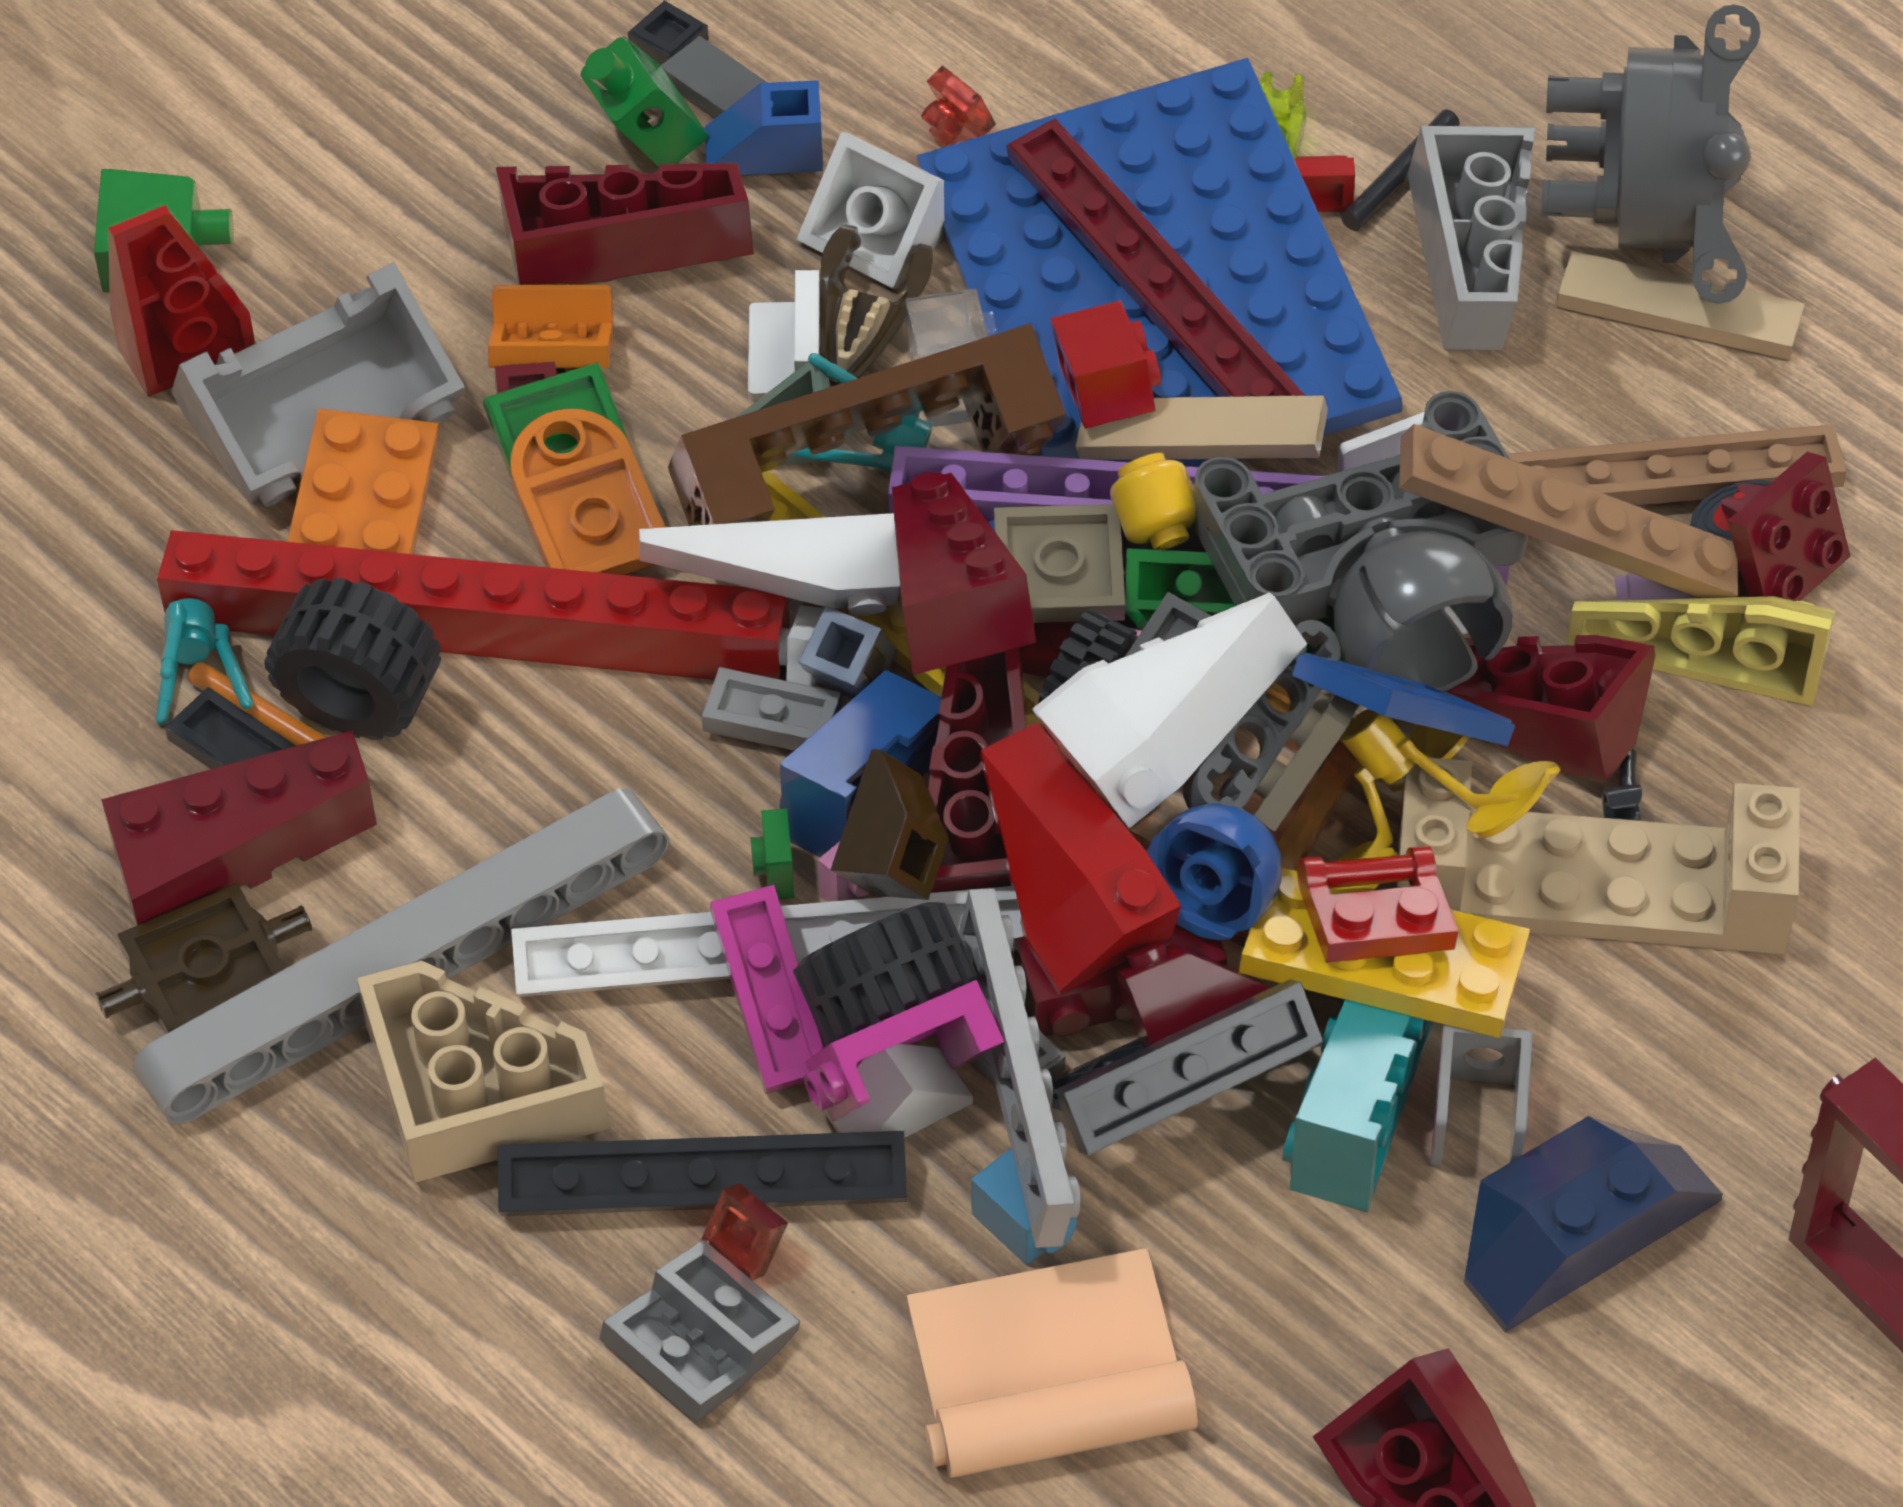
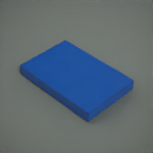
[1292,653,1515,746]

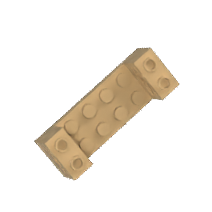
[1396,757,1800,955]

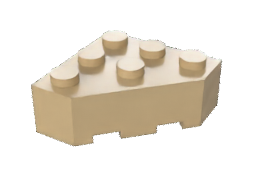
[357,961,609,1183]

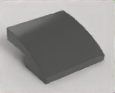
[599,1240,800,1423]

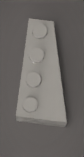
[1407,126,1535,350]

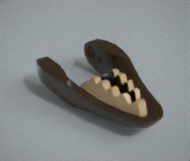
[819,224,933,384]

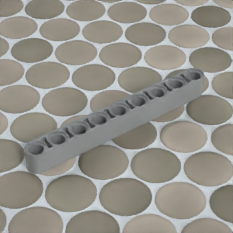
[133,788,669,1124]

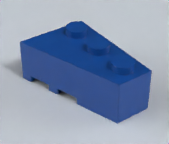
[779,670,941,857]

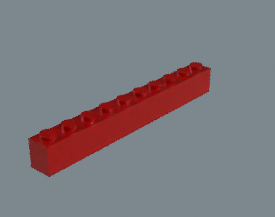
[157,530,789,680]

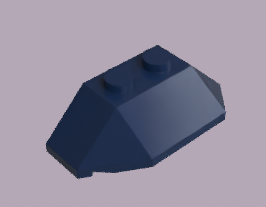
[1464,1116,1723,1333]

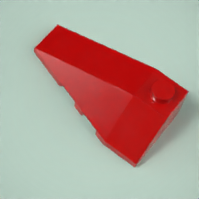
[108,205,256,397]
[980,722,1181,996]

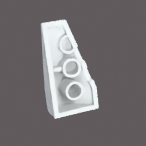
[639,513,900,615]
[1032,593,1307,828]

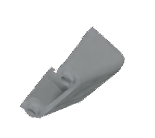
[171,262,465,507]

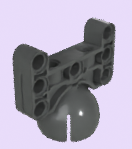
[1192,391,1529,691]

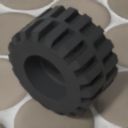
[264,578,441,740]
[793,902,978,1045]

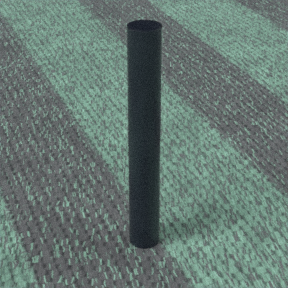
[1341,109,1460,231]

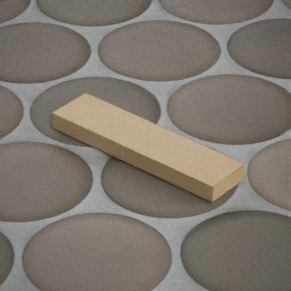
[1556,250,1805,361]
[1075,396,1328,460]

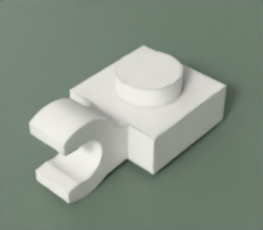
[779,599,837,687]

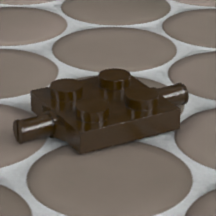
[95,883,313,1034]

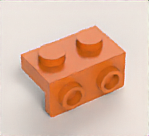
[488,285,614,372]

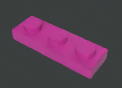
[710,885,823,1094]

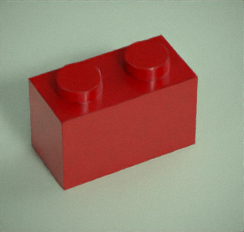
[1050,300,1161,429]

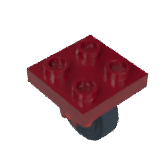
[1690,451,1851,601]

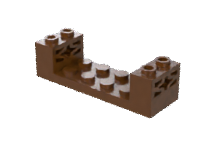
[668,323,1066,526]

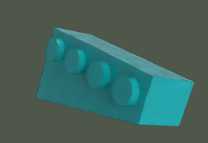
[1282,998,1433,1212]

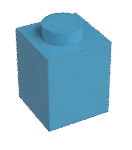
[971,1148,1077,1266]

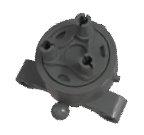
[1541,4,1761,304]

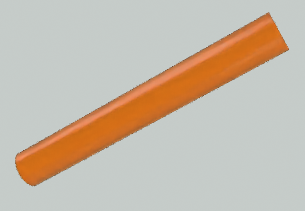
[188,661,327,746]

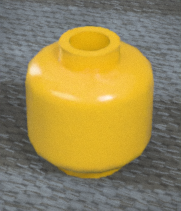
[1110,453,1196,550]

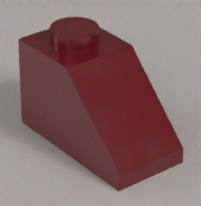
[1113,940,1270,1046]

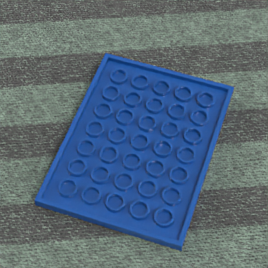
[917,58,1402,467]

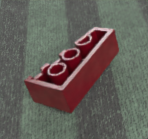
[496,163,754,285]
[928,648,1028,893]
[101,731,377,925]

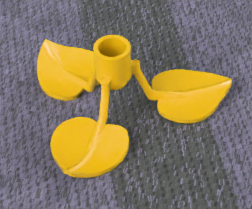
[1338,709,1561,890]

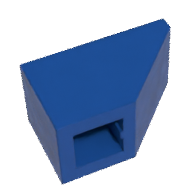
[705,80,823,175]

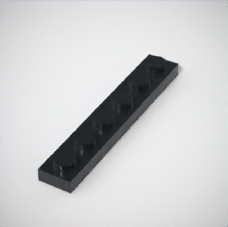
[497,1131,907,1216]

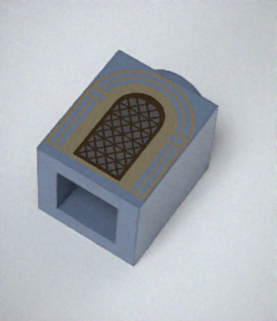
[799,606,897,699]

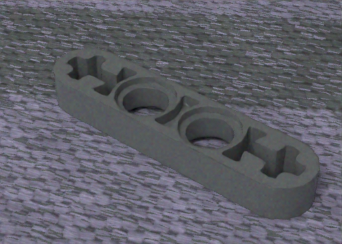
[1183,620,1341,809]

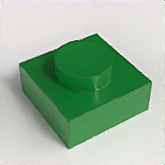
[750,808,794,900]

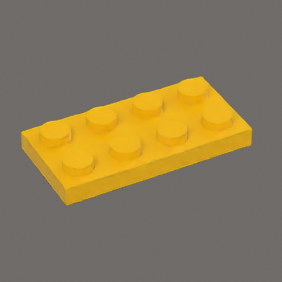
[1239,867,1530,1038]

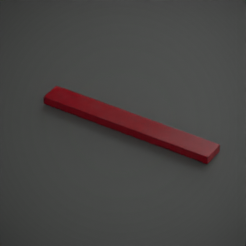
[1006,118,1306,397]

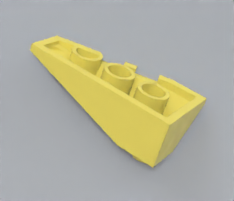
[1567,596,1836,707]

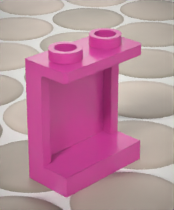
[804,980,1004,1122]

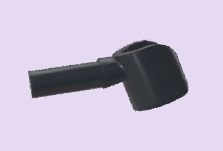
[1602,749,1642,821]

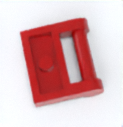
[1297,845,1459,963]

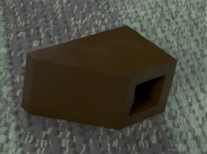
[830,749,949,900]

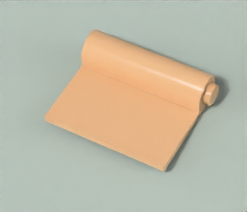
[906,1248,1198,1478]

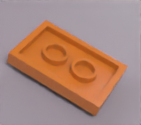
[287,408,439,554]

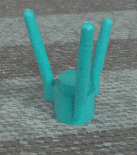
[791,353,934,473]
[156,598,253,726]

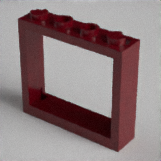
[1788,1057,1903,1353]

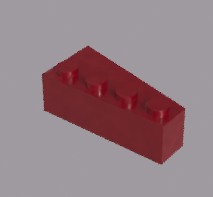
[892,472,1036,675]

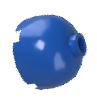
[1147,803,1282,941]

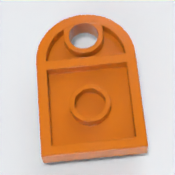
[511,409,665,575]

